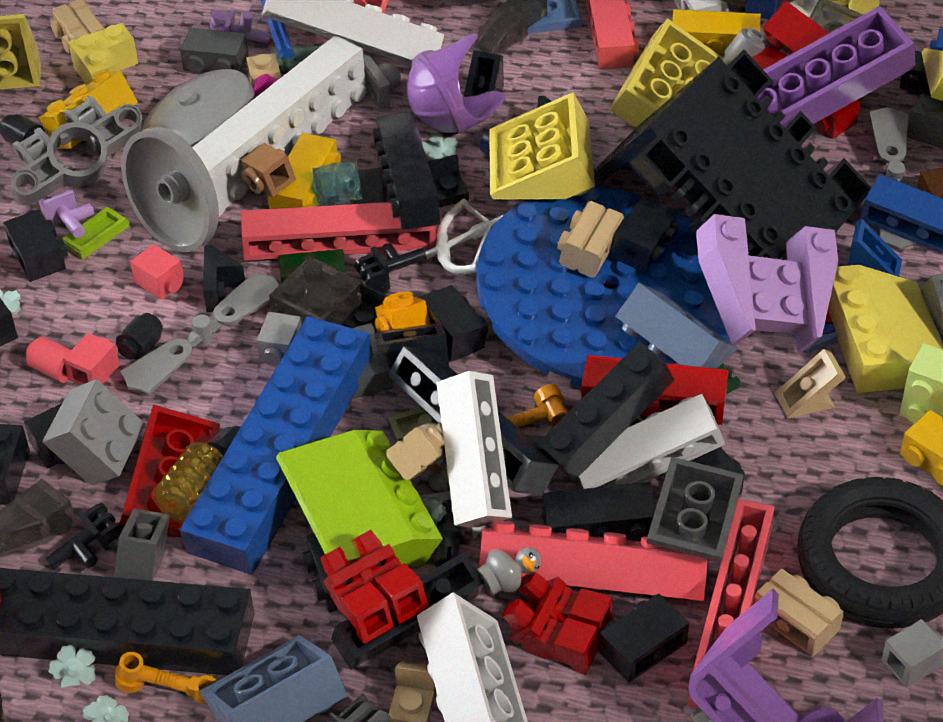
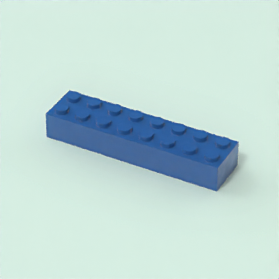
[180,316,373,575]

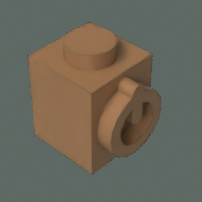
[241,143,296,197]

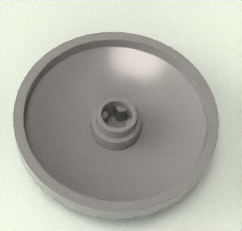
[142,69,254,147]
[121,127,219,252]

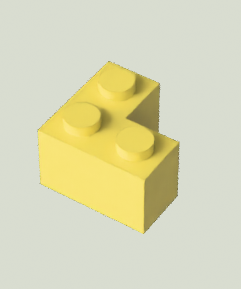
[68,23,138,85]

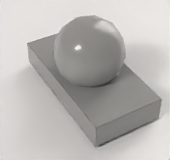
[363,51,401,109]

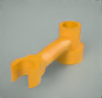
[506,384,568,427]
[115,652,217,704]

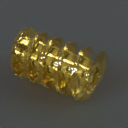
[153,442,223,522]

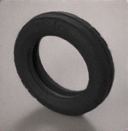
[797,477,943,629]

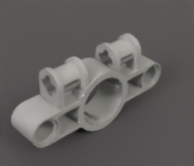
[11,95,142,205]

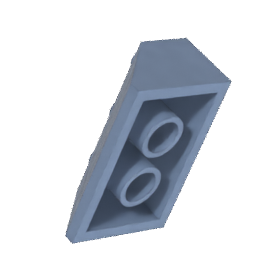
[615,283,738,369]
[200,635,347,722]

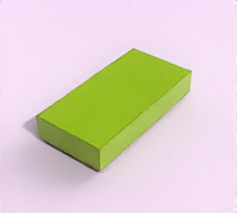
[62,206,130,260]

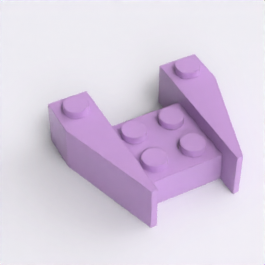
[696,214,838,352]

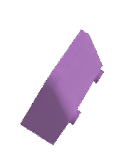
[688,589,884,722]

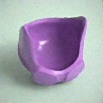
[407,34,505,134]

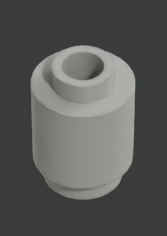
[723,28,765,64]

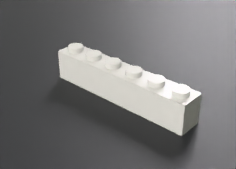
[262,0,445,67]

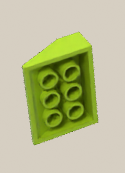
[276,430,443,568]

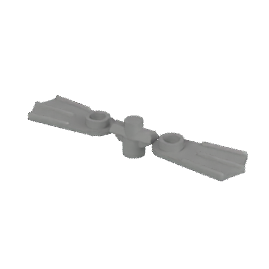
[869,107,919,250]
[120,272,283,395]

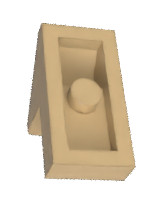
[774,349,846,418]
[389,657,437,722]

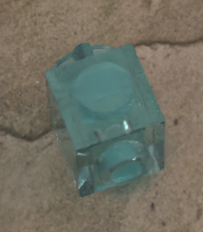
[312,161,363,206]

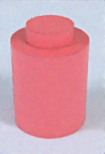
[26,336,71,383]

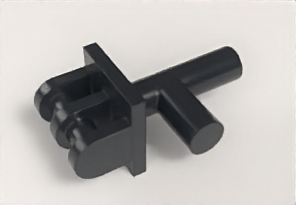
[354,243,427,290]
[45,503,124,570]

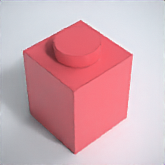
[130,244,185,300]
[63,333,120,385]

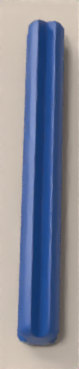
[260,0,295,61]

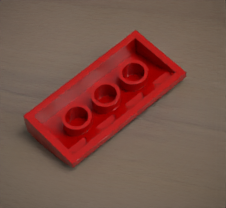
[119,404,220,538]

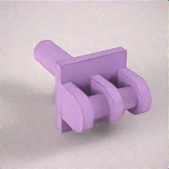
[210,8,271,45]
[39,190,94,238]

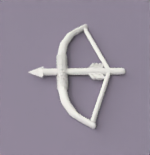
[422,198,503,274]

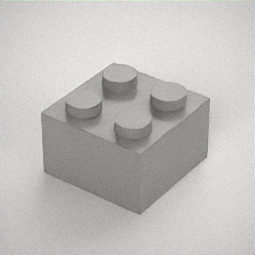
[42,379,145,485]

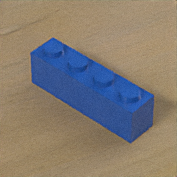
[860,174,943,253]

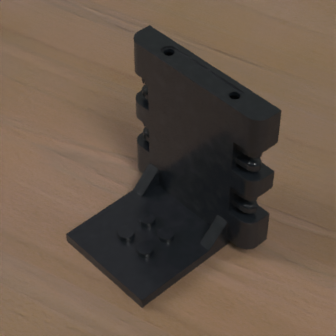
[594,50,872,260]

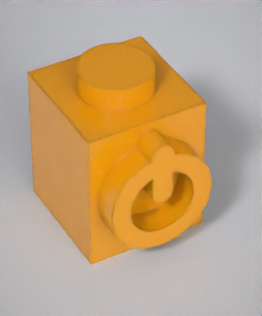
[375,291,430,332]

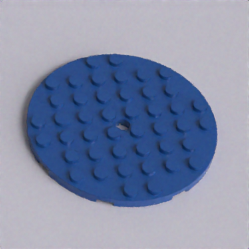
[476,187,730,387]

